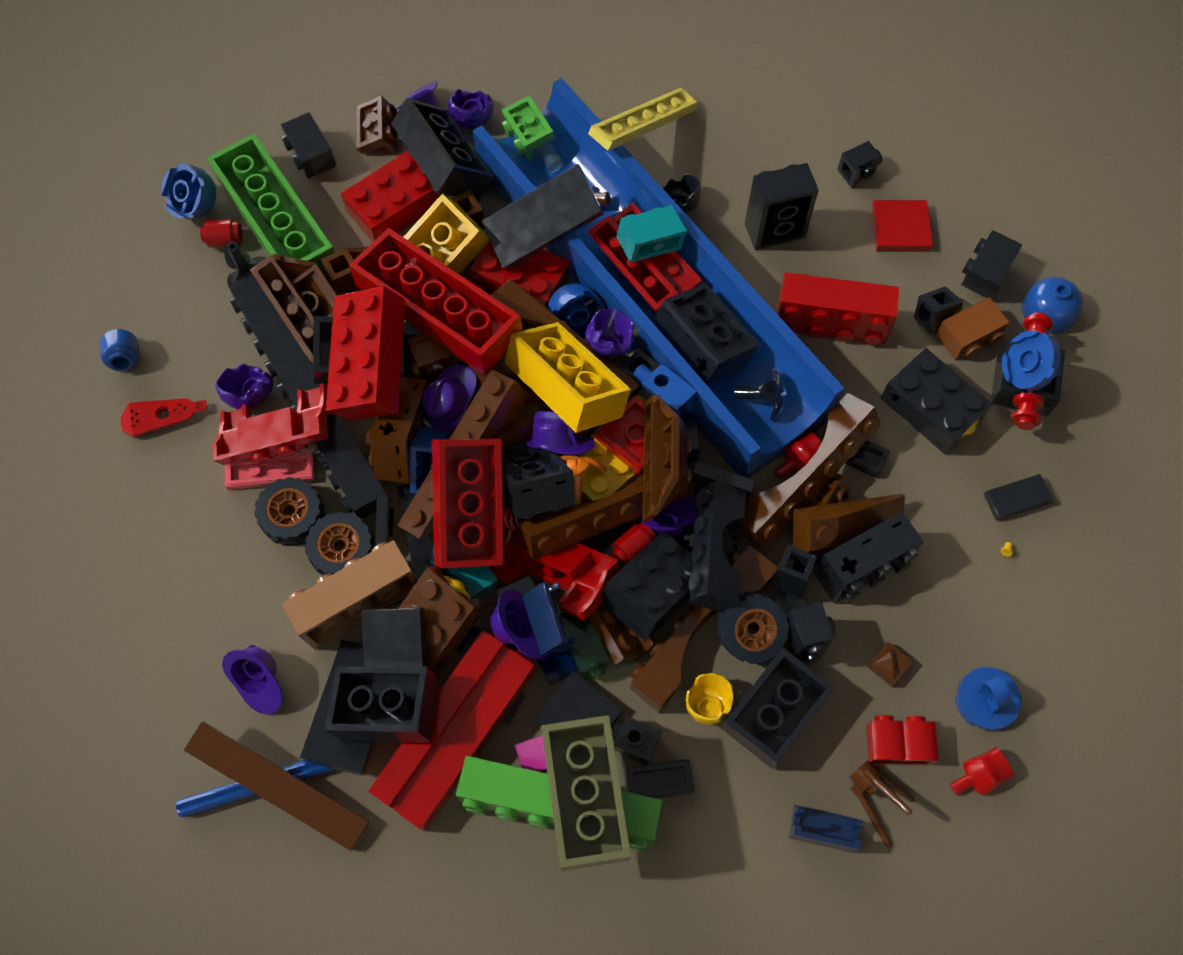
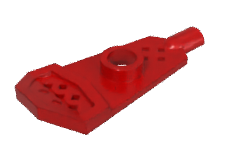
[120,398,208,438]

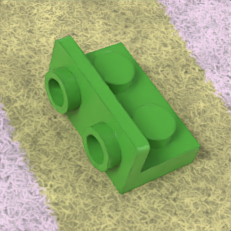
[501,95,555,162]

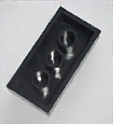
[391,98,495,202]

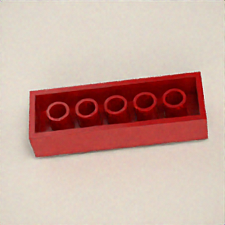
[349,228,523,375]

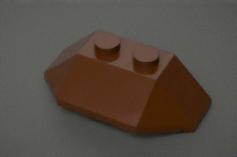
[250,254,338,364]
[642,395,692,522]

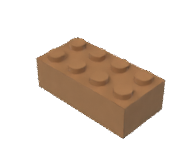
[282,540,418,650]

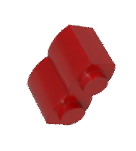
[866,715,939,765]

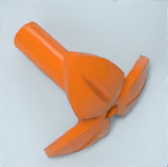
[560,455,607,505]

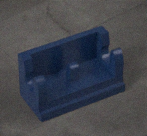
[522,582,579,655]
[789,805,863,853]

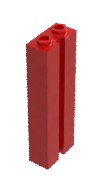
[368,630,537,832]

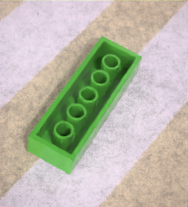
[207,133,335,273]
[456,756,663,852]

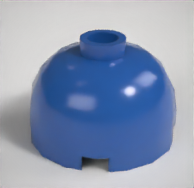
[161,163,217,220]
[1022,276,1083,334]
[547,283,605,338]

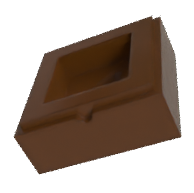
[867,642,913,687]

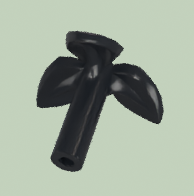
[224,242,266,286]
[734,370,784,420]

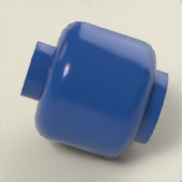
[100,329,140,371]

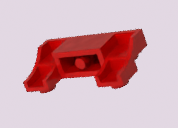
[212,383,331,466]
[489,529,620,621]

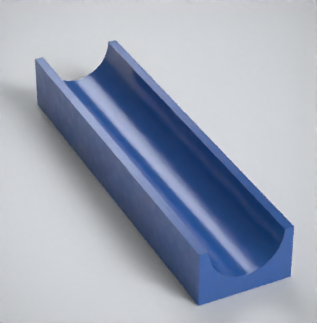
[473,78,845,478]

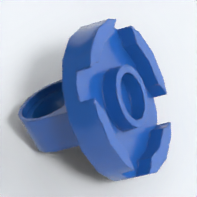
[1002,330,1061,391]
[955,667,1022,732]

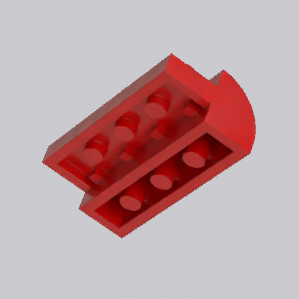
[587,203,703,313]

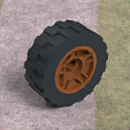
[254,477,325,546]
[305,512,375,576]
[716,591,789,664]

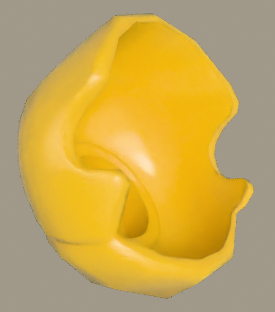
[685,673,734,726]

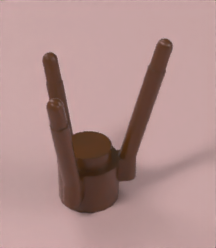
[849,760,914,847]

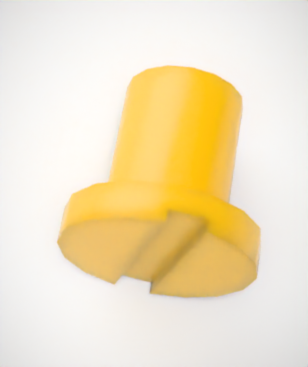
[1000,542,1013,557]

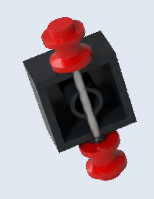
[991,312,1066,430]

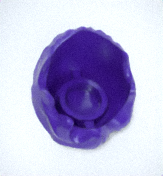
[447,88,494,129]
[585,308,634,358]
[215,363,273,409]

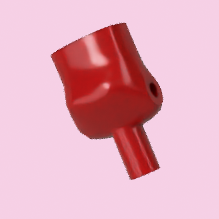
[774,432,822,479]
[950,747,1014,795]

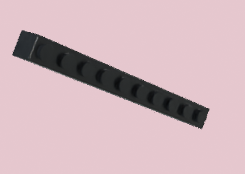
[228,275,386,519]

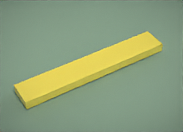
[588,88,699,151]

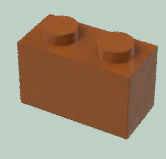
[936,297,1010,360]

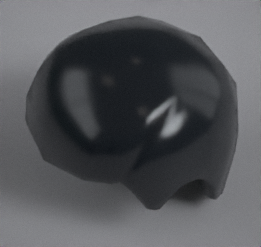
[662,173,701,213]

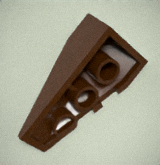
[793,494,905,565]

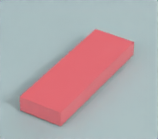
[225,452,316,491]

